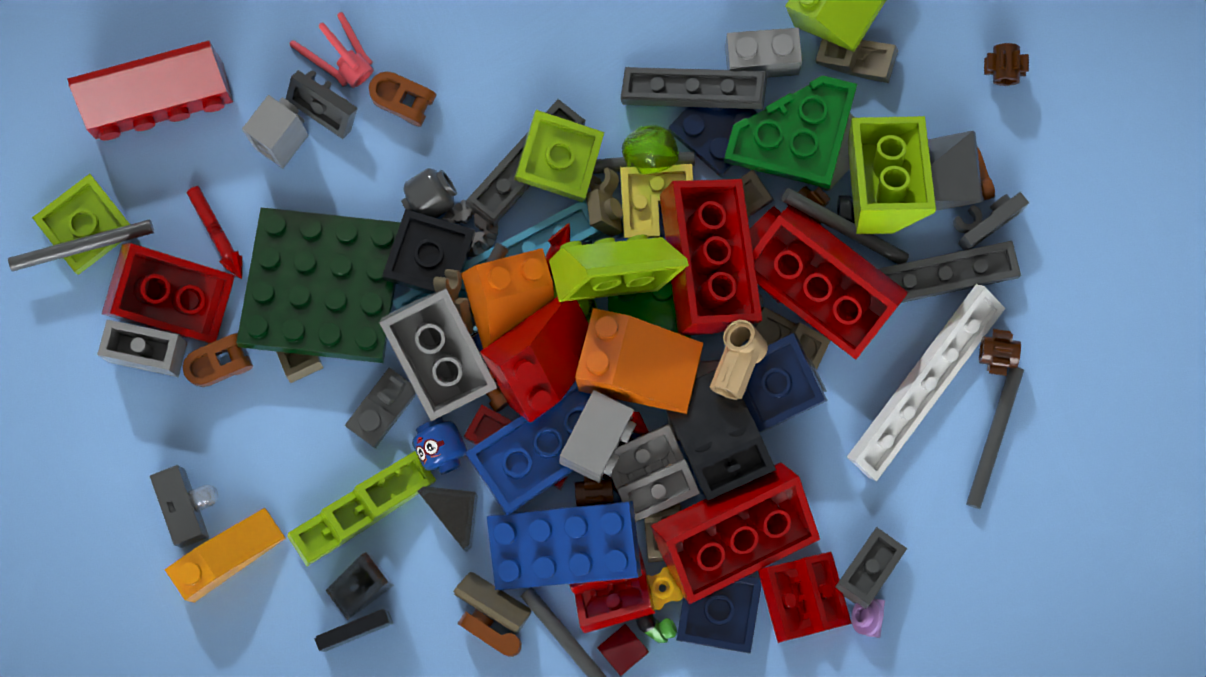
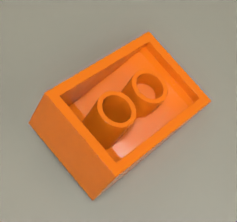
[461,248,554,379]
[575,308,704,414]

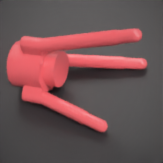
[290,12,374,88]

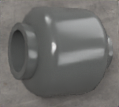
[401,168,457,218]

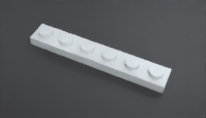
[847,284,1006,481]

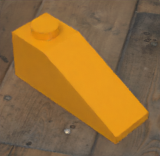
[164,508,286,603]

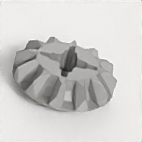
[441,200,498,257]

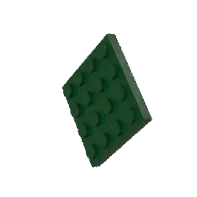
[236,207,401,363]

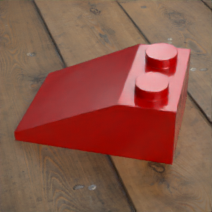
[101,243,235,344]
[480,296,589,423]

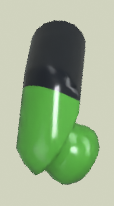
[635,614,677,643]

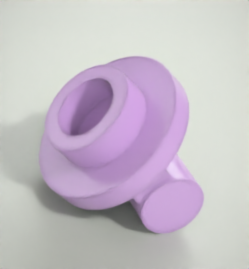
[851,599,885,638]

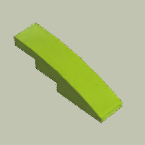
[287,451,436,566]

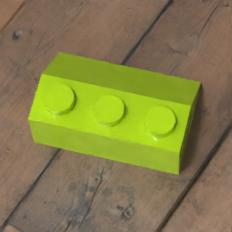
[785,0,886,52]
[847,116,936,234]
[549,234,689,302]

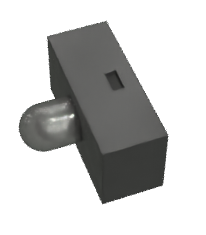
[150,465,219,548]

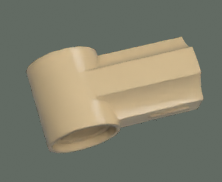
[710,320,768,400]

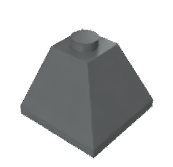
[928,131,983,211]

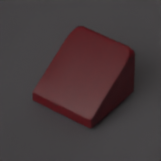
[597,624,649,677]

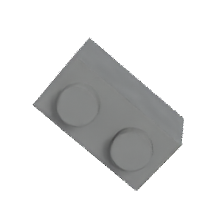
[725,28,802,78]
[242,95,309,169]
[97,320,187,377]
[559,390,637,483]

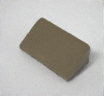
[453,572,532,634]

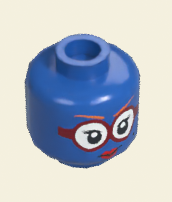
[412,417,467,475]

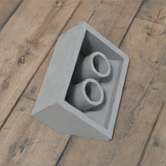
[379,288,498,421]

